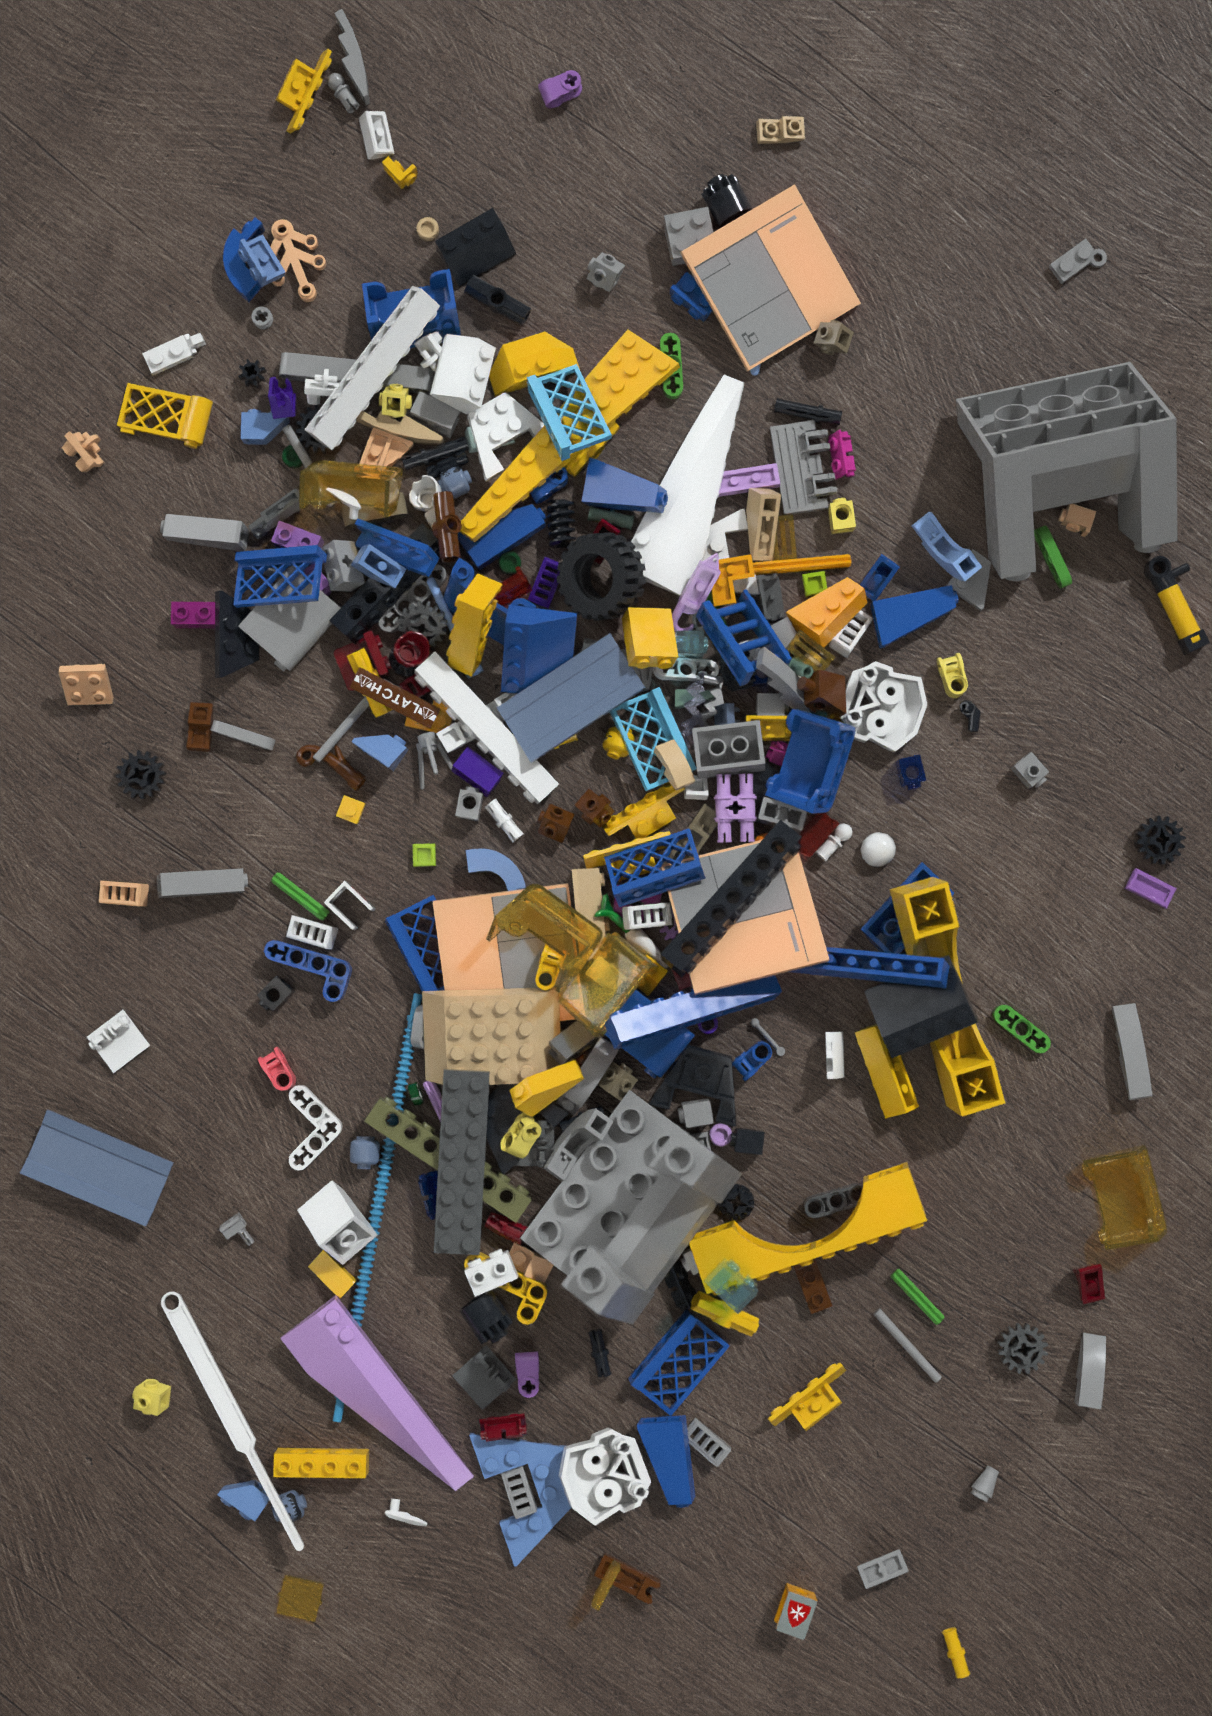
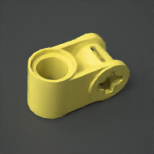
[937,653,968,698]
[500,1113,541,1158]

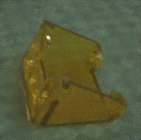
[558,932,659,1038]
[1082,1145,1167,1250]

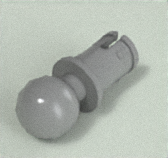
[327,73,360,113]

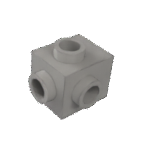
[586,252,625,292]

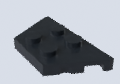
[215,591,260,678]

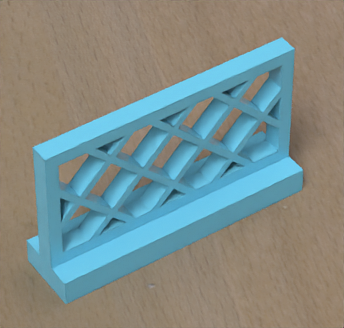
[527,364,612,461]
[610,687,697,791]

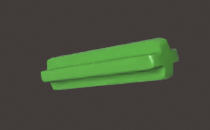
[271,872,329,920]
[891,1269,945,1325]

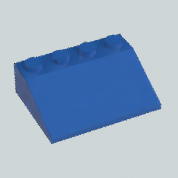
[501,605,577,694]

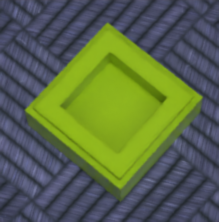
[802,571,827,598]
[413,843,436,867]

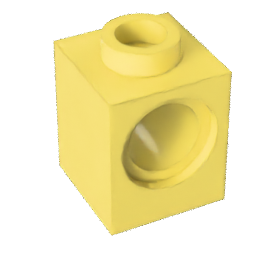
[828,498,856,534]

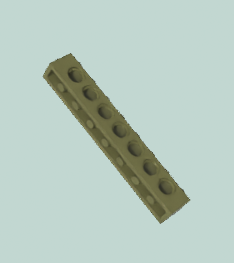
[364,1096,531,1223]

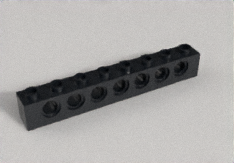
[660,820,802,977]

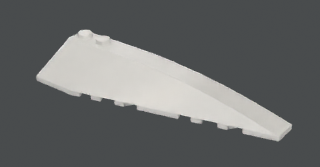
[631,375,744,596]

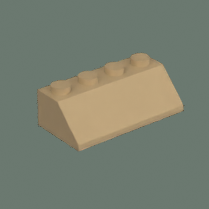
[572,868,612,961]

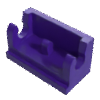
[268,377,296,419]
[452,747,504,798]

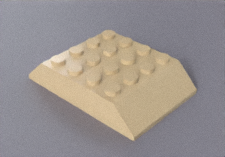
[422,987,560,1085]

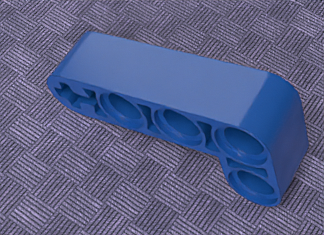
[264,940,352,1002]

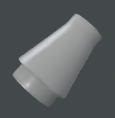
[971,1465,999,1502]

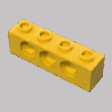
[273,1448,369,1478]

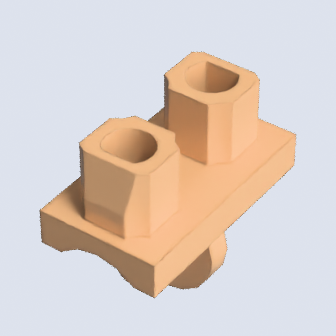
[62,432,105,472]

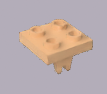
[59,664,113,705]

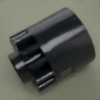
[701,174,752,229]
[459,1290,513,1344]

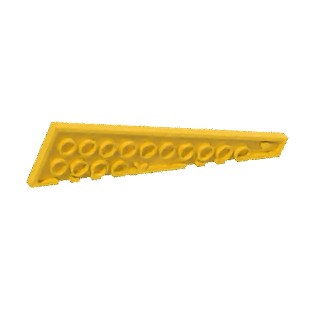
[460,330,680,543]

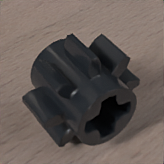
[238,359,267,388]

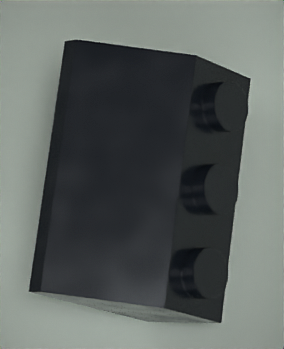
[435,208,516,287]

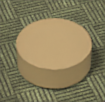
[417,217,439,242]

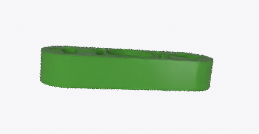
[660,333,683,399]
[1034,525,1072,589]
[992,1005,1051,1053]

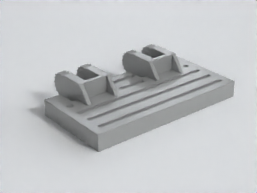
[770,420,837,516]

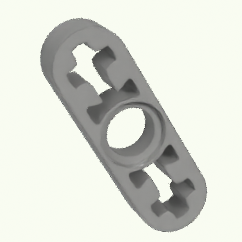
[210,720,276,751]

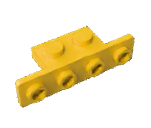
[276,49,332,133]
[602,782,685,839]
[583,831,671,881]
[768,1363,846,1431]

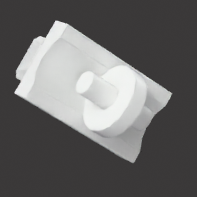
[414,332,442,372]
[304,369,340,405]

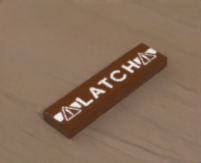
[349,667,440,729]

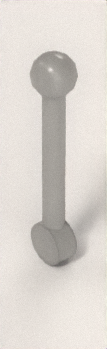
[750,1018,785,1056]

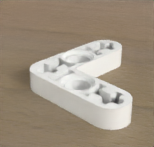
[653,658,719,682]
[289,1085,343,1170]

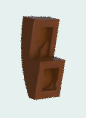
[186,702,213,752]

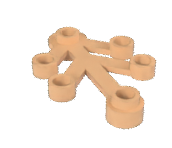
[270,219,326,303]

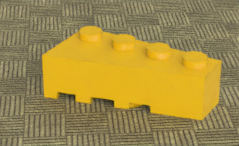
[446,574,502,677]

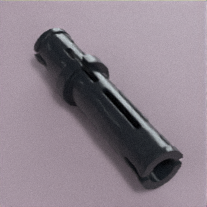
[774,398,842,425]
[401,436,469,471]

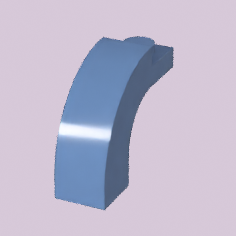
[466,849,526,891]

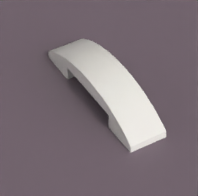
[436,693,517,753]

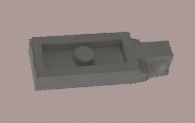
[248,489,308,539]

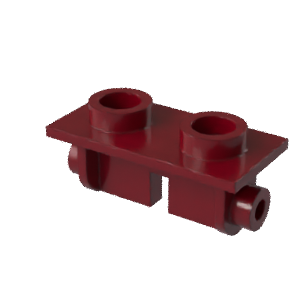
[479,1414,527,1442]

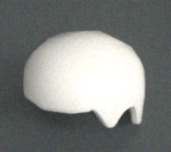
[409,475,442,511]
[860,832,896,867]

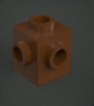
[574,789,615,828]
[537,804,575,843]

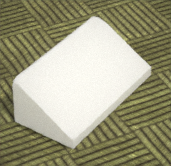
[359,111,394,160]

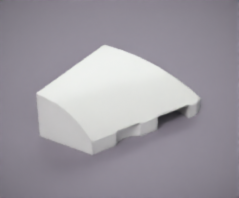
[825,1032,844,1079]

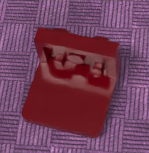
[334,631,392,691]

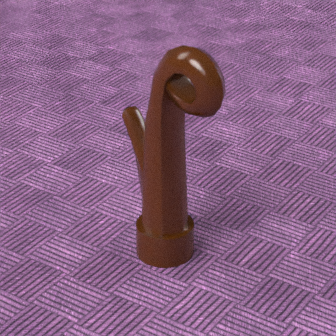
[296,745,367,791]

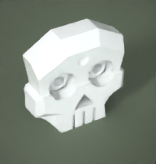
[840,661,927,753]
[559,1428,651,1525]

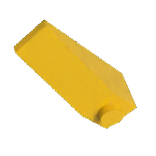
[509,1060,584,1117]

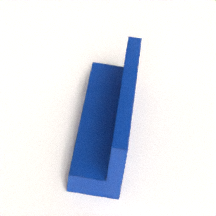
[355,519,440,577]

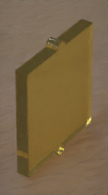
[276,1575,324,1622]

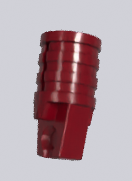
[485,1212,528,1245]

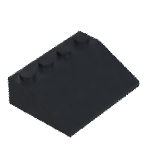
[864,955,978,1058]

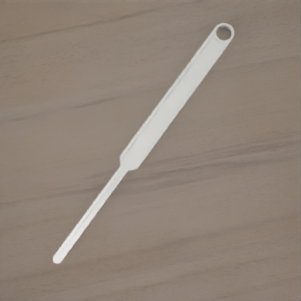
[161,1292,304,1551]

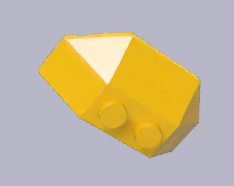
[489,332,580,397]

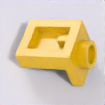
[382,156,418,189]

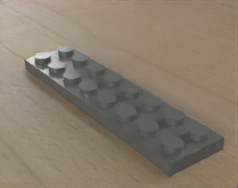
[434,1069,490,1255]

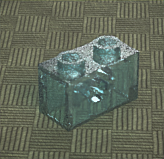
[675,630,708,659]
[704,1257,758,1314]

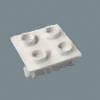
[87,1010,150,1073]

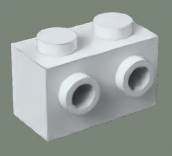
[464,1249,519,1297]

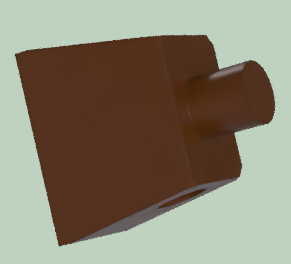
[797,670,847,720]

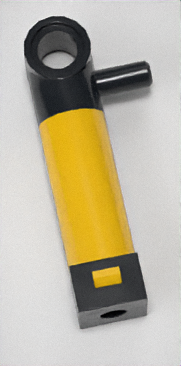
[1144,556,1210,655]

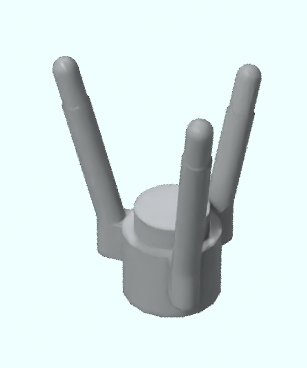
[416,732,453,790]

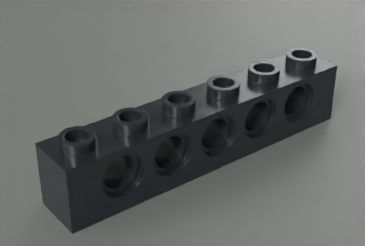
[329,523,440,645]

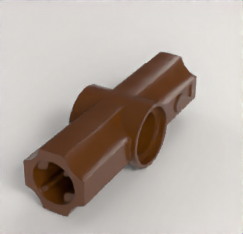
[432,491,462,563]

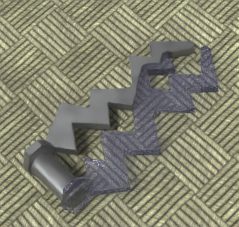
[681,672,724,748]

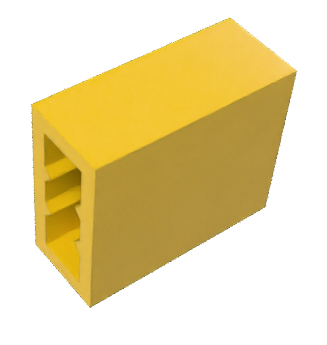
[622,607,678,669]

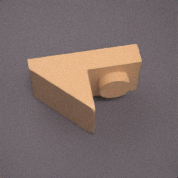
[509,1243,554,1283]

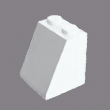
[298,1180,377,1265]

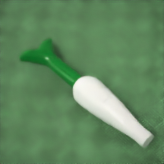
[594,894,668,968]

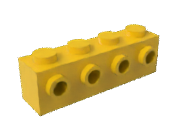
[855,1024,919,1119]

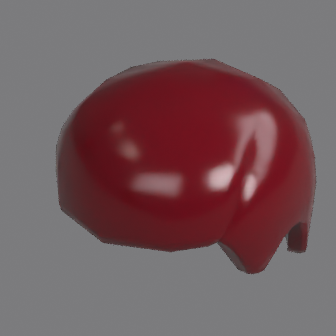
[393,631,430,667]

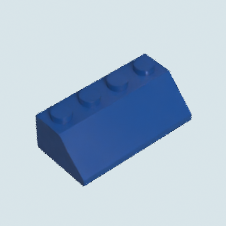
[861,862,954,954]

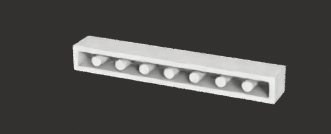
[305,286,440,450]
[414,652,559,804]

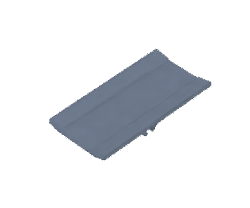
[497,633,645,763]
[20,1110,174,1226]

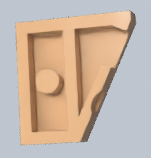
[357,427,414,478]

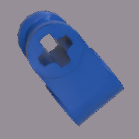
[530,467,568,504]
[732,1041,772,1082]

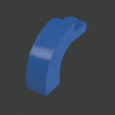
[223,217,265,302]

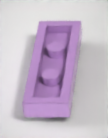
[718,463,780,497]

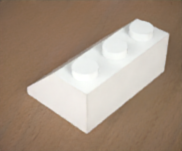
[430,334,496,414]

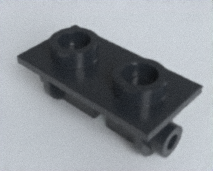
[664,1260,696,1311]

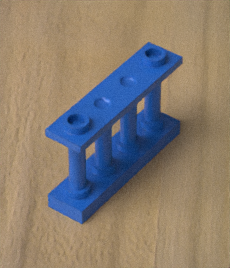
[696,589,792,686]

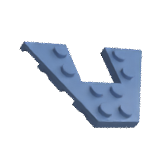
[469,1433,571,1567]

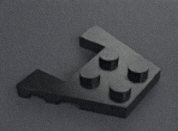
[650,1045,736,1127]
[486,1084,569,1175]

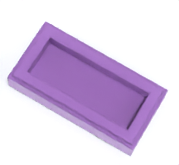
[1124,868,1177,909]

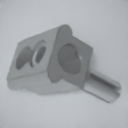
[219,1212,254,1246]

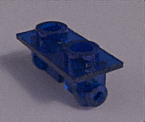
[417,1171,438,1220]

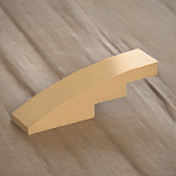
[356,411,445,446]

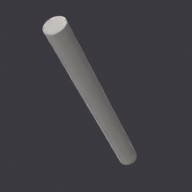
[282,425,337,507]
[313,697,369,763]
[873,1308,942,1383]

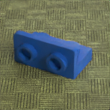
[670,272,713,322]

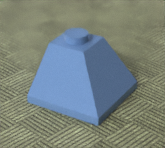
[352,735,408,772]

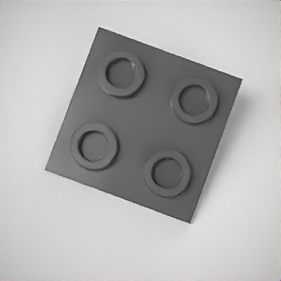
[515,1120,554,1167]
[452,1345,516,1410]

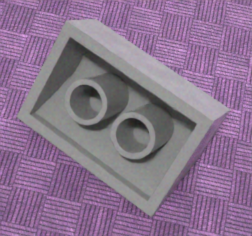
[692,720,765,779]

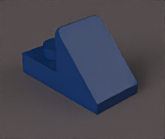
[860,554,900,601]

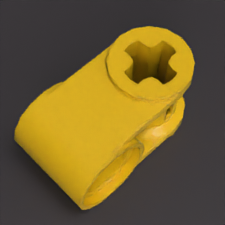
[535,944,567,990]

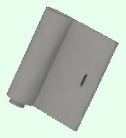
[239,566,340,672]

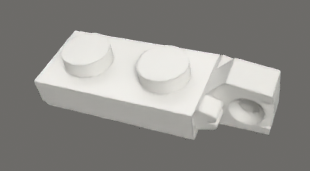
[142,333,206,375]

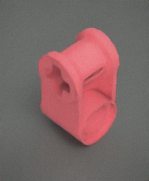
[258,1046,296,1090]

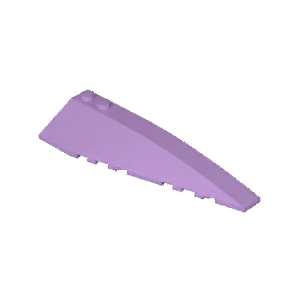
[280,1295,474,1491]

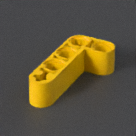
[464,1252,548,1325]

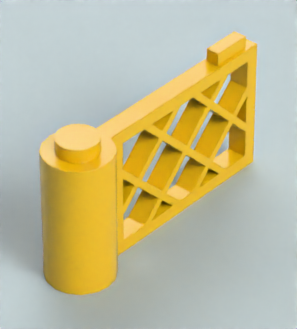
[117,383,213,449]

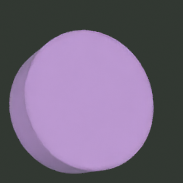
[709,1123,732,1146]

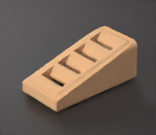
[99,881,149,907]

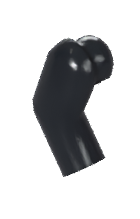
[959,700,981,732]

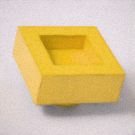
[336,795,366,825]

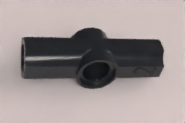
[464,275,531,326]

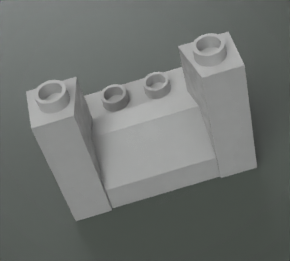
[956,362,1177,581]
[520,1090,742,1324]

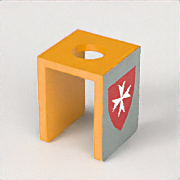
[774,1583,818,1640]

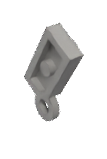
[1049,239,1107,284]

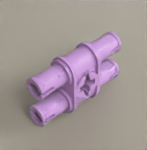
[714,774,757,843]

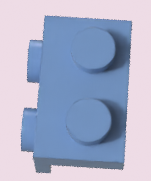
[238,234,286,287]

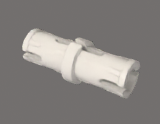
[485,799,524,843]

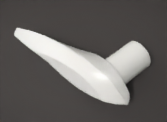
[326,487,361,519]
[385,1499,427,1526]

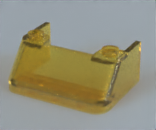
[299,460,403,517]
[486,884,603,993]

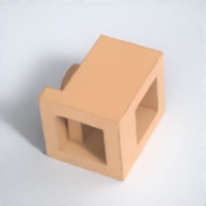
[1058,504,1096,537]

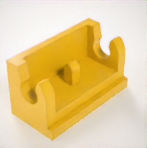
[745,715,791,741]

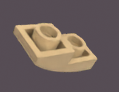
[756,116,805,144]
[653,739,695,790]

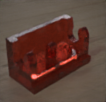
[494,566,532,607]
[799,812,840,859]

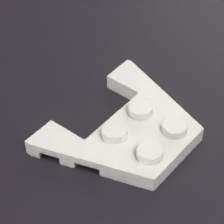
[467,392,544,482]
[703,509,759,596]

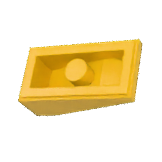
[308,1250,357,1299]

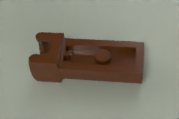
[793,1258,833,1314]
[594,1553,661,1604]

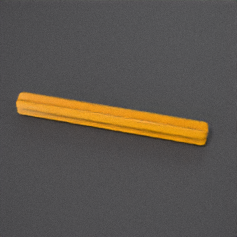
[753,554,851,575]

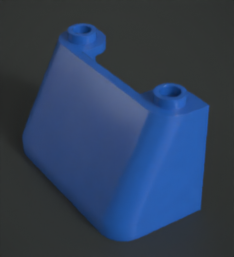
[362,269,461,348]
[443,558,537,646]
[765,709,856,814]
[589,979,695,1079]

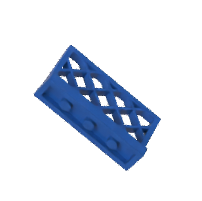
[233,545,327,608]
[604,828,706,907]
[385,895,445,991]
[628,1309,730,1416]

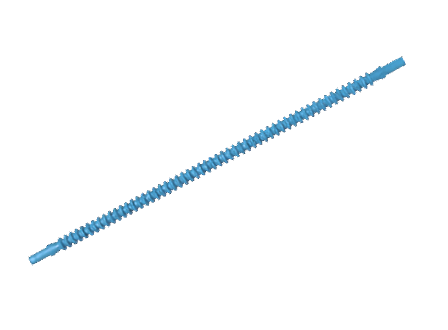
[332,993,422,1422]

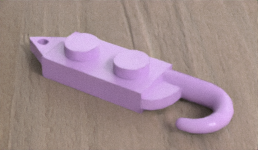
[672,553,721,635]

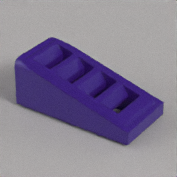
[528,557,560,609]

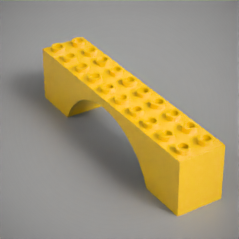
[890,877,1005,1117]
[689,1162,927,1296]

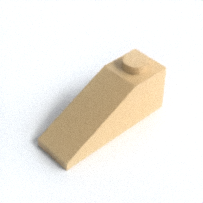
[746,488,781,560]

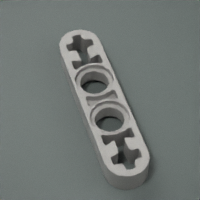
[379,564,447,633]

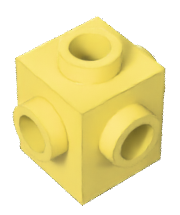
[379,384,412,418]
[132,1379,171,1416]

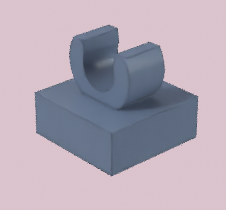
[714,703,740,725]

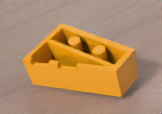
[786,577,867,649]

